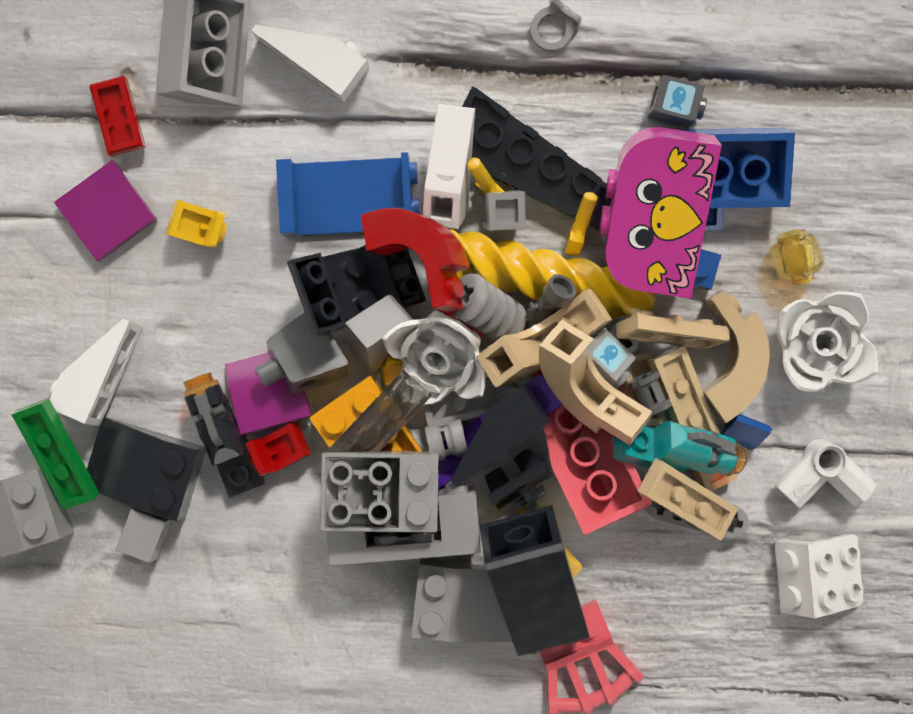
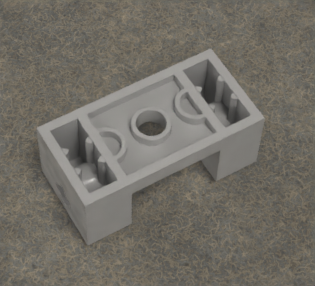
[326,480,481,566]

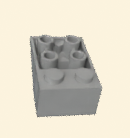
[320,451,439,532]

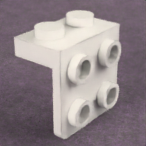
[774,534,863,619]

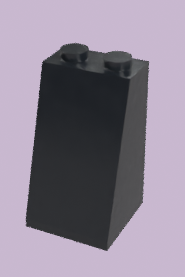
[480,505,590,656]

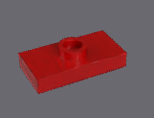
[89,76,146,157]

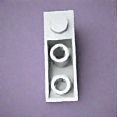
[423,104,475,229]

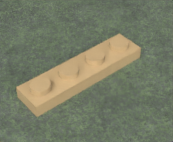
[648,345,738,492]

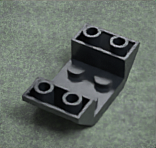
[287,244,426,336]

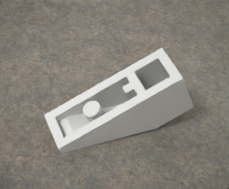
[251,24,369,103]
[49,319,143,426]

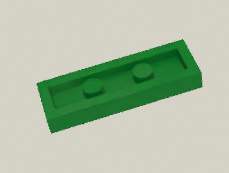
[11,398,100,510]

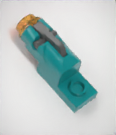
[614,421,747,476]

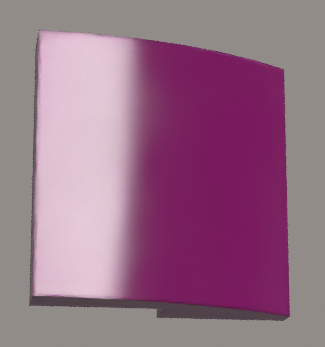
[225,353,312,435]

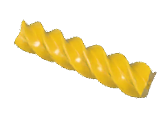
[447,227,654,319]

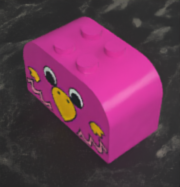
[600,127,722,299]

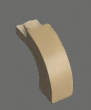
[476,289,612,388]
[702,291,770,423]
[539,320,652,445]

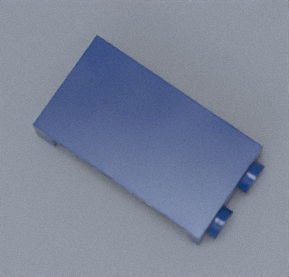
[276,152,420,237]

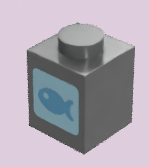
[647,75,707,128]

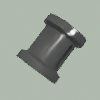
[627,370,672,415]

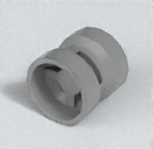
[425,419,467,462]

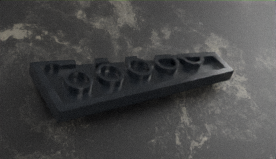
[462,86,611,231]

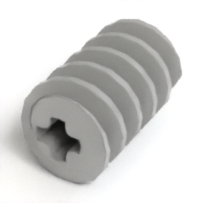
[455,274,526,341]

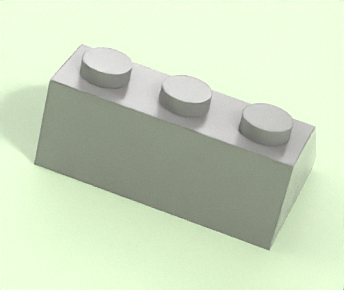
[156,0,251,107]

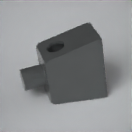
[254,312,349,394]

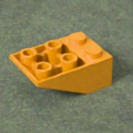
[309,375,423,452]

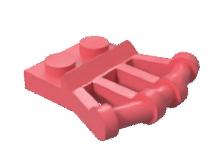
[540,599,645,714]

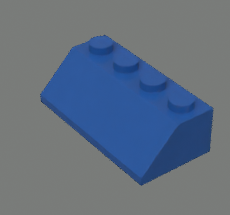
[639,127,795,208]

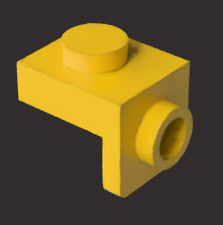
[165,199,227,249]

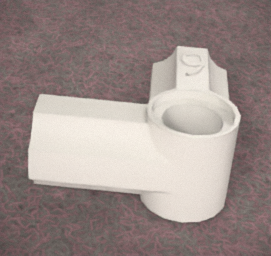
[775,439,877,508]

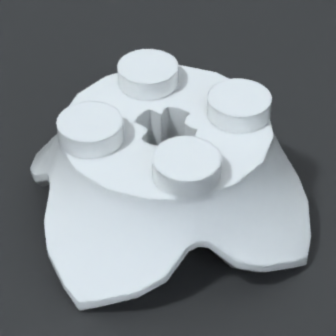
[776,292,878,392]
[382,311,486,406]

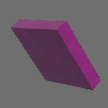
[54,160,158,262]

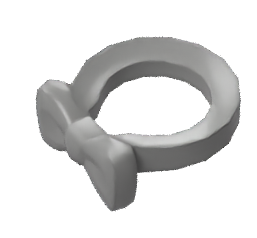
[530,0,582,52]

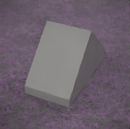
[345,295,413,374]

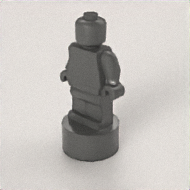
[525,274,576,329]

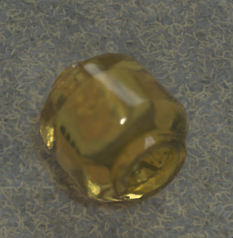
[770,229,824,285]

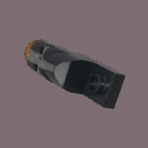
[183,372,265,498]

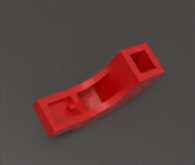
[360,208,470,312]

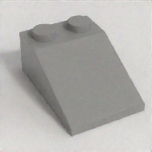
[0,468,74,558]
[411,558,512,642]

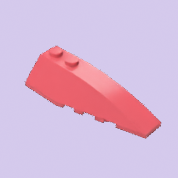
[524,318,652,536]

